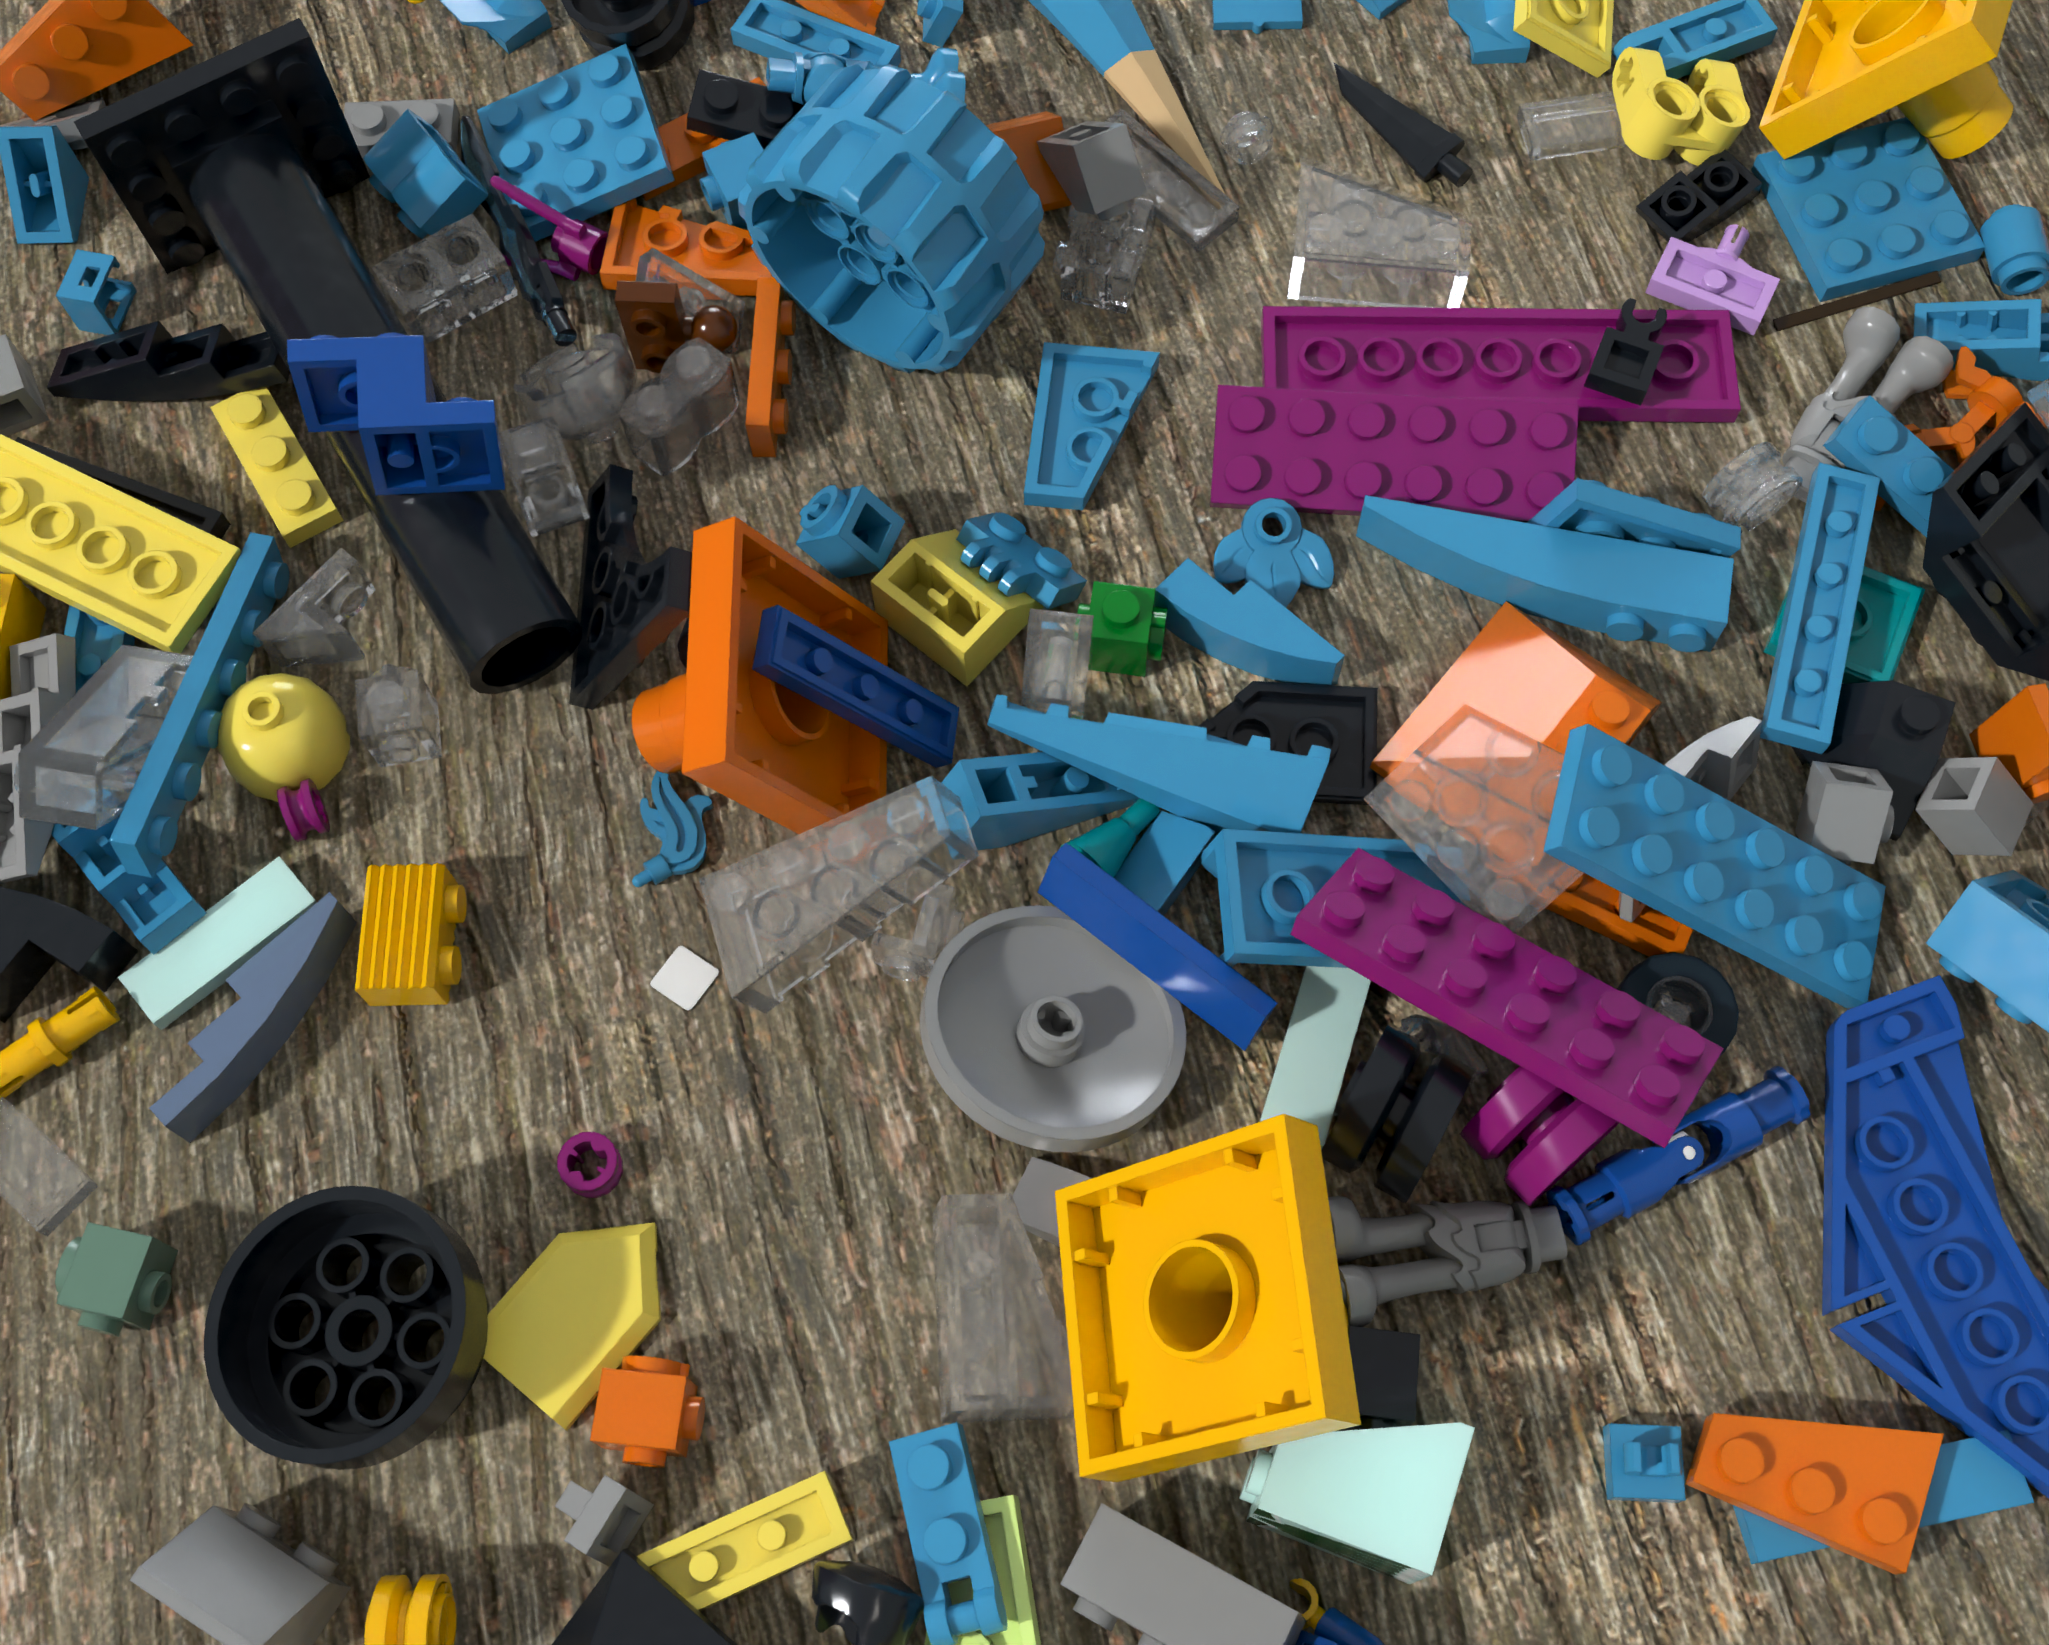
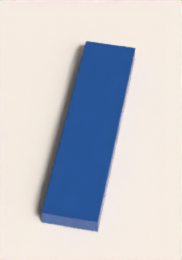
[752,605,959,768]
[1037,843,1278,1051]

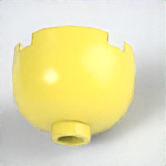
[217,673,350,802]

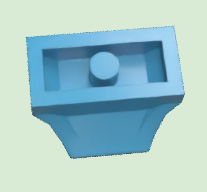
[439,0,552,54]
[1447,0,1530,64]

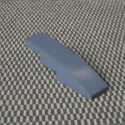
[149,892,357,1143]

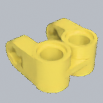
[1612,47,1750,166]

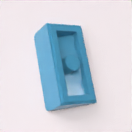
[1114,810,1216,916]

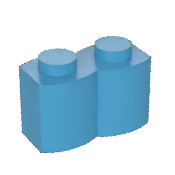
[363,109,489,244]

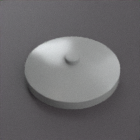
[920,905,1186,1152]

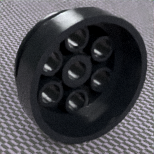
[204,1186,488,1470]

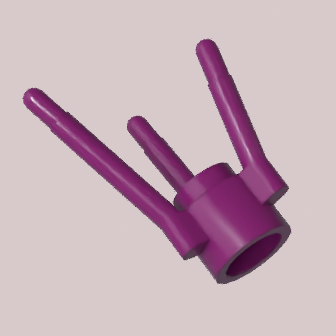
[490,176,608,282]

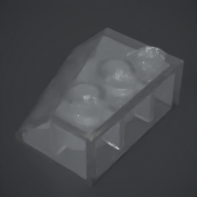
[1364,703,1583,934]

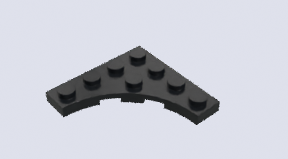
[569,464,692,710]

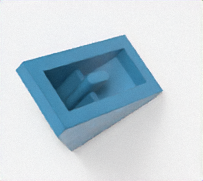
[0,125,89,244]

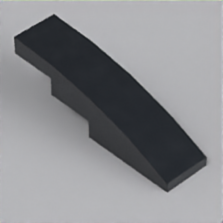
[47,321,290,401]

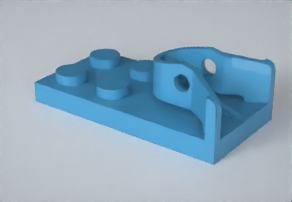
[1201,829,1473,968]

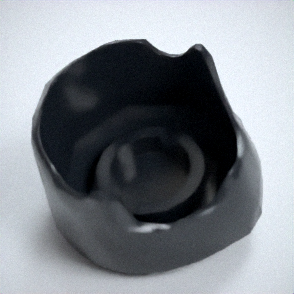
[812,1560,924,1645]

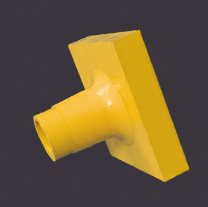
[1759,0,2013,160]
[1055,1114,1361,1482]

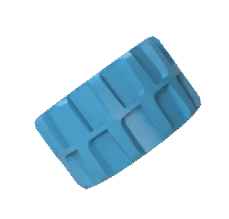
[738,64,1045,374]

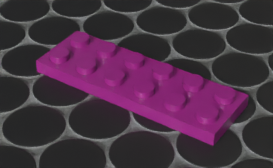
[1210,385,1579,523]
[1290,847,1724,1148]

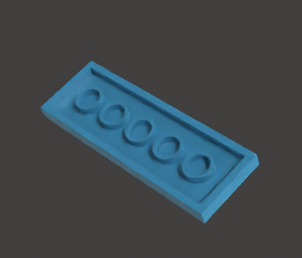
[1543,724,1886,1009]

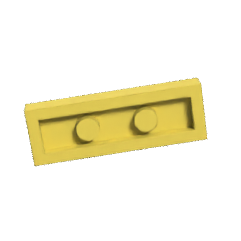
[210,387,344,548]
[637,1471,854,1611]

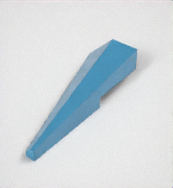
[987,694,1331,835]

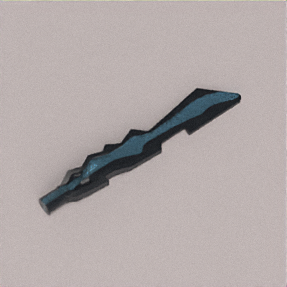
[460,116,577,347]

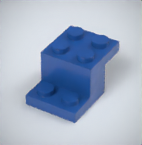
[287,333,505,495]

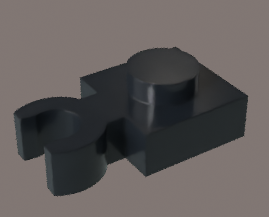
[1584,298,1667,406]

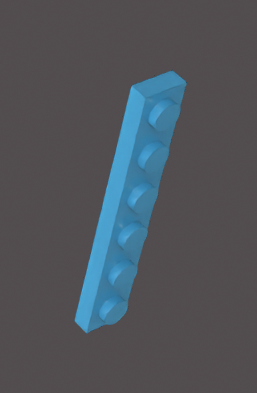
[109,532,289,878]

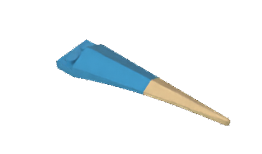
[1028,0,1227,211]

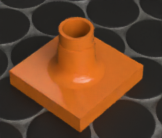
[632,516,888,858]

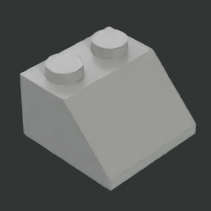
[130,1503,351,1645]

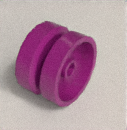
[1460,1066,1619,1206]

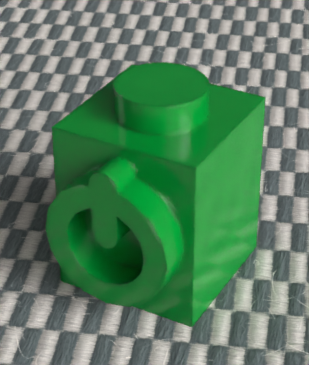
[1074,581,1168,677]

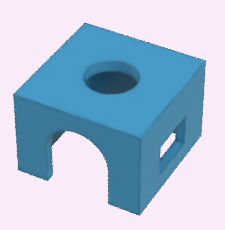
[56,249,137,335]

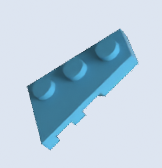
[1024,342,1160,510]

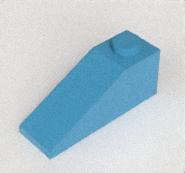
[928,752,1139,854]

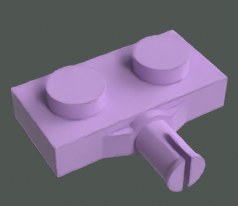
[1645,224,1780,336]

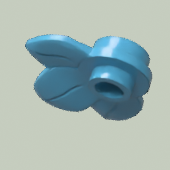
[1213,498,1334,607]

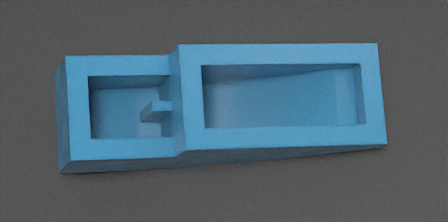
[1154,558,1345,686]

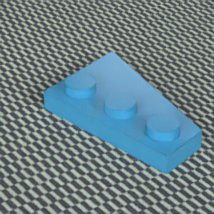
[1527,478,1741,558]

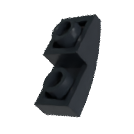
[1636,149,1762,243]

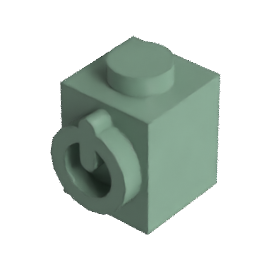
[55,1222,178,1337]

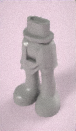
[1775,307,1954,503]
[1328,1196,1567,1327]

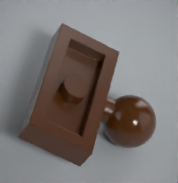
[614,281,738,374]

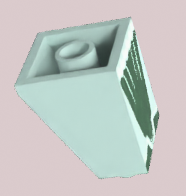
[1239,1422,1475,1584]

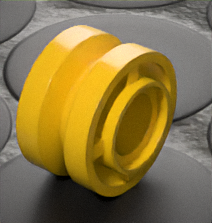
[364,1574,457,1645]

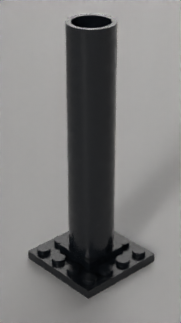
[74,18,582,694]

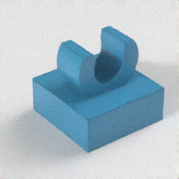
[1603,1423,1686,1503]

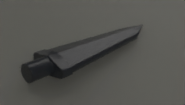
[1334,63,1473,188]

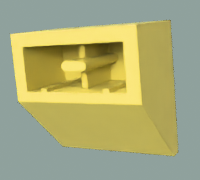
[870,529,1044,686]

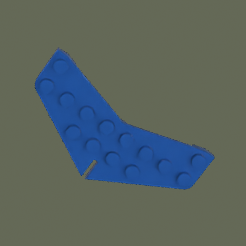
[1822,975,2049,1499]

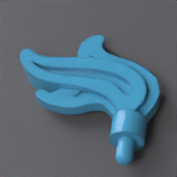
[632,771,713,887]

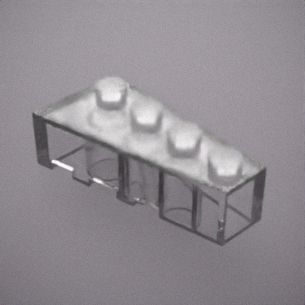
[699,776,979,1013]

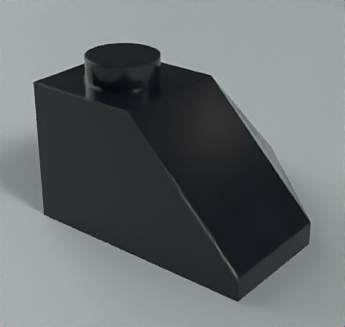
[1791,680,1956,841]

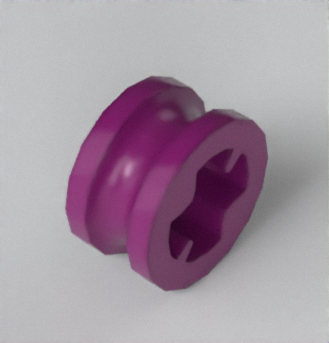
[277,778,330,842]
[557,1132,623,1198]

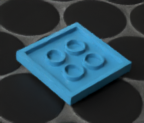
[477,44,675,242]
[1751,117,1985,302]

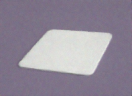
[650,946,719,1011]

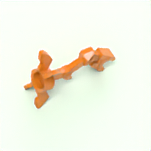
[1875,346,2049,511]

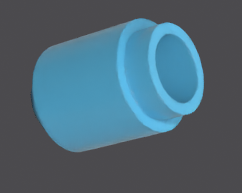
[1980,204,2049,295]

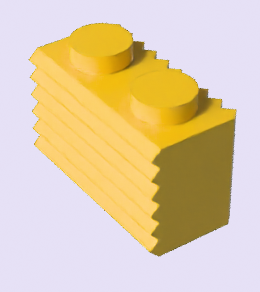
[355,863,467,1006]

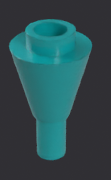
[1060,798,1160,878]

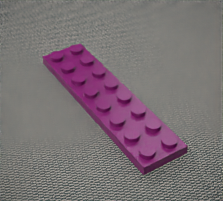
[1261,306,1741,423]

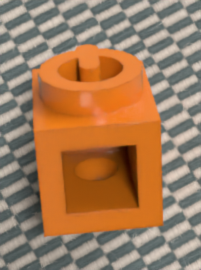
[590,1356,705,1468]

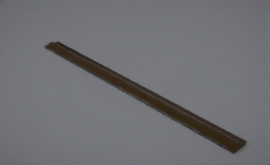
[1773,271,1941,331]

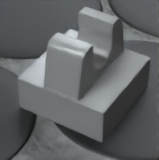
[555,1475,654,1567]

